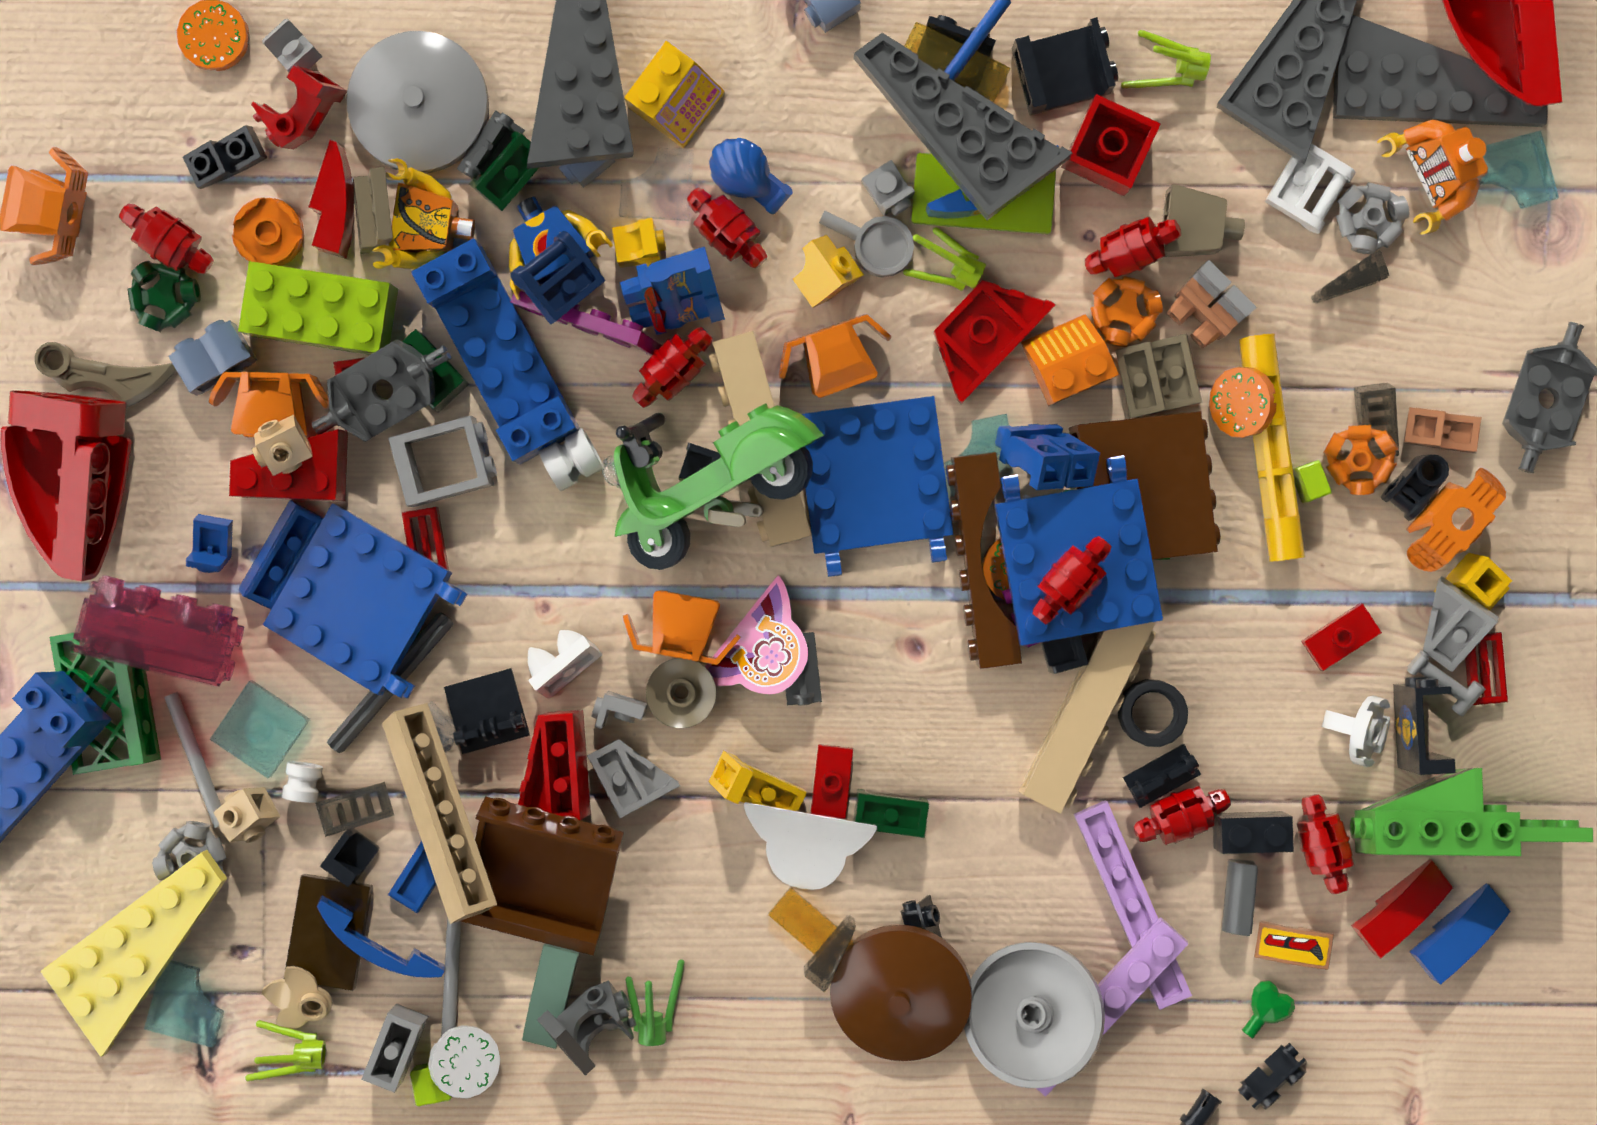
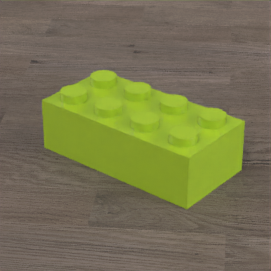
[238,261,398,355]

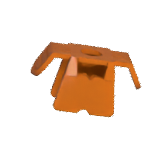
[0,147,88,265]
[779,314,892,398]
[209,372,329,437]
[1406,468,1506,572]
[623,590,741,665]

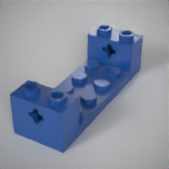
[411,238,580,464]
[0,671,112,843]

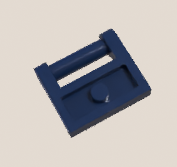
[510,231,606,325]

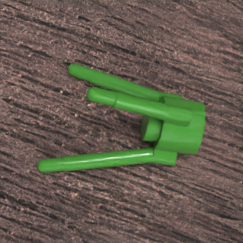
[625,959,685,1046]

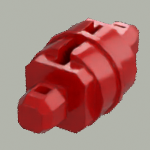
[686,188,767,269]
[119,203,214,274]
[1084,217,1181,278]
[632,326,713,408]
[1032,536,1112,625]
[1133,786,1231,845]
[1296,794,1354,894]

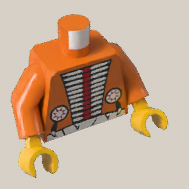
[1377,120,1488,235]

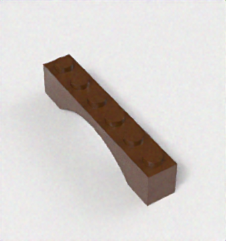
[946,452,1022,669]

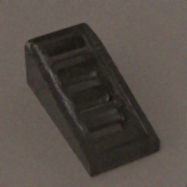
[1311,251,1389,304]
[1354,383,1399,458]
[315,782,394,837]
[804,915,856,993]

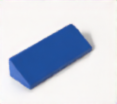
[238,500,323,609]

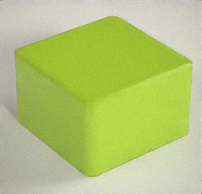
[1293,460,1332,503]
[410,1063,452,1106]

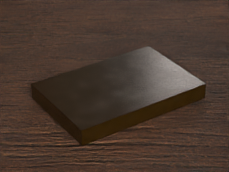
[285,874,373,991]

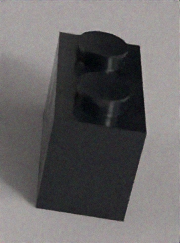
[1213,811,1294,854]

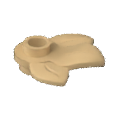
[262,966,333,1028]

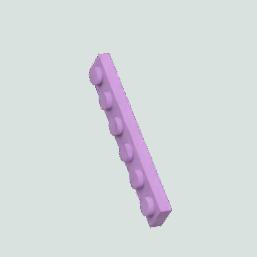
[1074,800,1192,1010]
[1036,917,1188,1097]

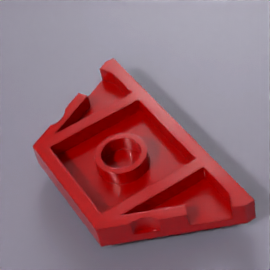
[933,280,1055,404]

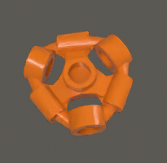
[1090,275,1163,347]
[1323,425,1399,495]

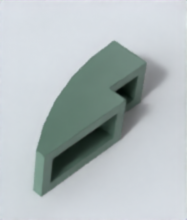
[522,943,580,1049]

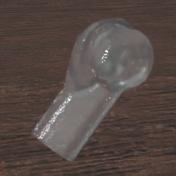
[428,701,455,753]

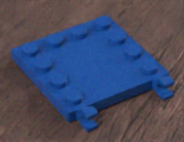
[802,396,954,577]
[995,455,1163,646]
[263,503,468,698]

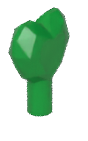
[1242,981,1295,1039]

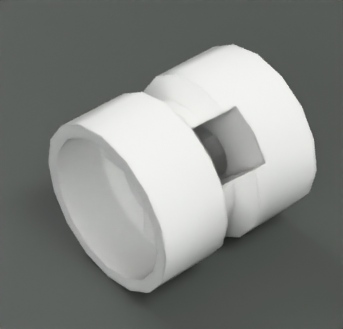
[539,428,604,491]

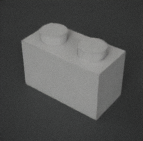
[361,1003,429,1093]

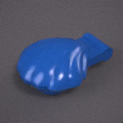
[709,138,793,214]

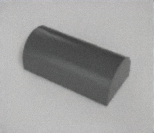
[1222,859,1258,936]

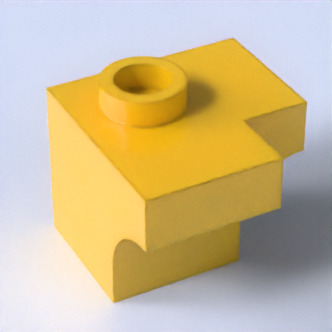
[612,218,667,268]
[793,235,864,308]
[1434,552,1512,610]

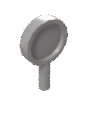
[819,211,914,277]

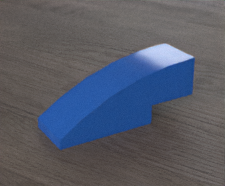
[1409,883,1511,985]

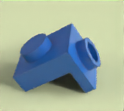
[186,514,233,573]

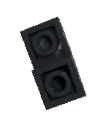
[183,125,267,189]

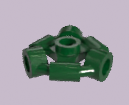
[127,261,201,332]

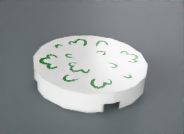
[428,1025,500,1099]

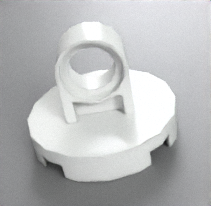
[1322,695,1390,767]

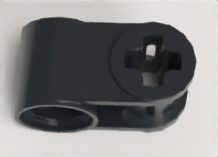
[1381,455,1449,521]

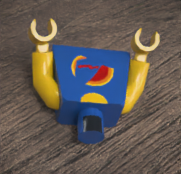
[508,197,613,300]

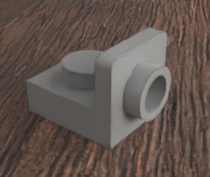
[262,19,323,72]
[861,160,915,216]
[591,691,648,729]

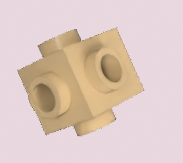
[252,415,313,476]
[213,787,281,843]

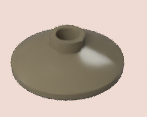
[646,658,716,728]

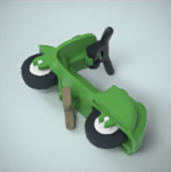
[602,403,824,570]

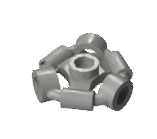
[1336,182,1410,254]
[152,821,226,880]

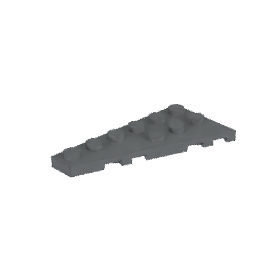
[527,0,634,169]
[1217,0,1357,165]
[1333,15,1547,127]
[854,33,1073,220]

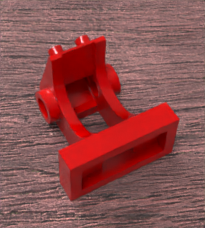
[251,65,347,150]

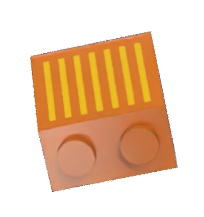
[1021,314,1119,407]

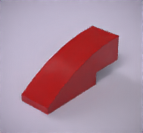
[309,140,354,259]
[1351,859,1453,959]

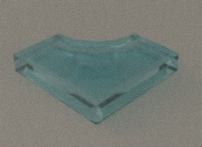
[1479,130,1559,209]
[144,960,224,1047]

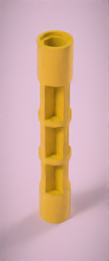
[1239,333,1305,562]

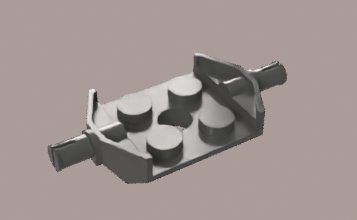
[1502,322,1597,473]
[311,340,451,442]

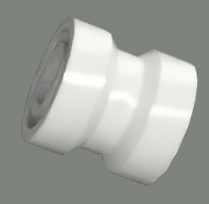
[281,761,323,803]

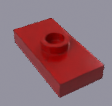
[1301,603,1382,671]
[810,744,853,819]

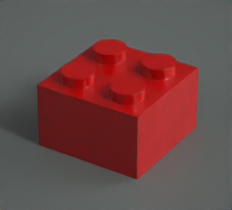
[1061,94,1161,196]

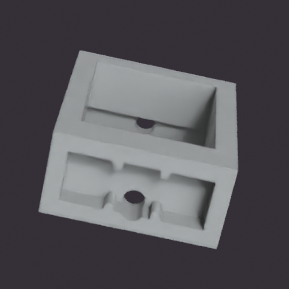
[388,416,497,507]

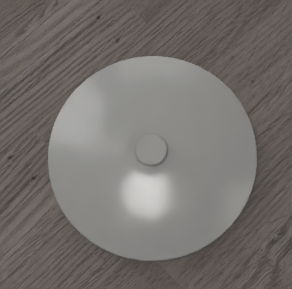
[347,31,489,173]
[964,942,1105,1088]

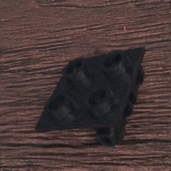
[444,668,530,754]

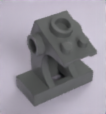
[537,980,637,1076]

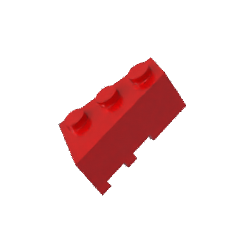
[229,429,348,501]
[518,710,591,820]

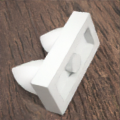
[528,630,602,699]

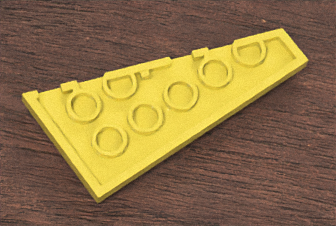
[40,850,227,1057]

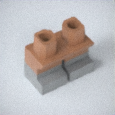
[1167,260,1257,348]

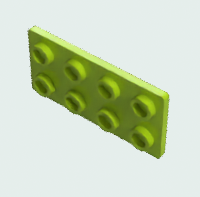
[911,153,1056,235]

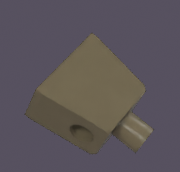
[1162,184,1245,257]

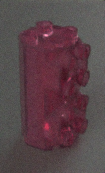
[70,575,244,687]

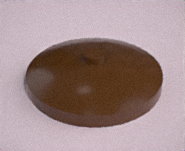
[830,925,972,1061]

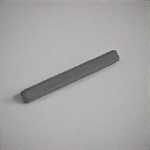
[327,613,453,753]

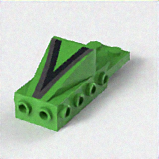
[1350,768,1593,856]

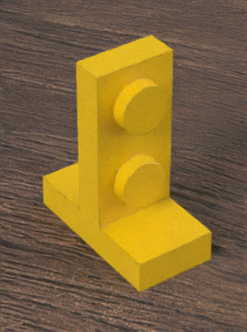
[708,750,807,811]

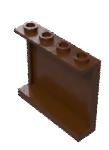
[1069,411,1221,560]
[460,796,624,956]

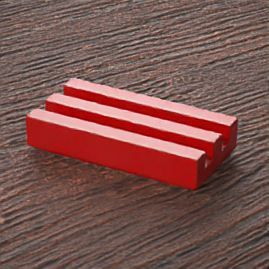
[402,507,449,570]
[1465,632,1508,705]

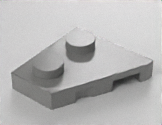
[1423,576,1499,672]
[587,739,680,818]

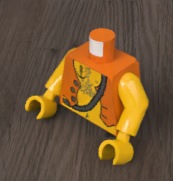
[372,158,475,270]

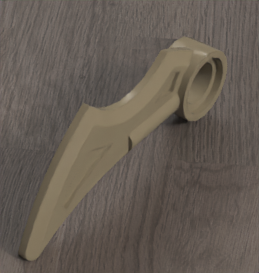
[35,342,176,408]

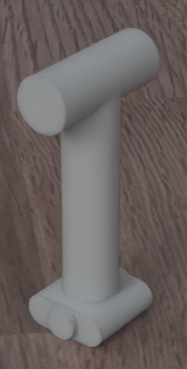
[1407,650,1486,716]

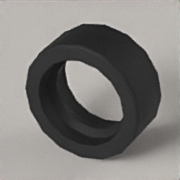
[1118,679,1188,747]

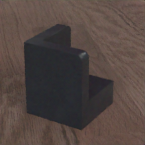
[679,442,721,479]
[1041,635,1089,674]
[320,827,379,887]

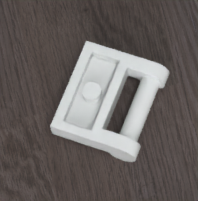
[1265,143,1356,234]

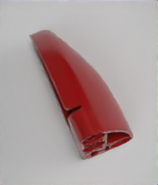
[1441,0,1562,107]
[0,390,132,582]

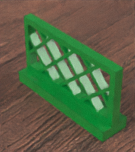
[49,622,161,775]

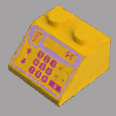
[624,41,725,149]

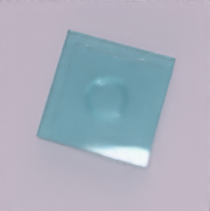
[210,680,310,778]

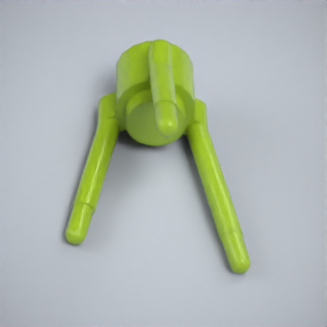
[1121,30,1211,89]
[903,227,986,291]
[245,1020,326,1081]

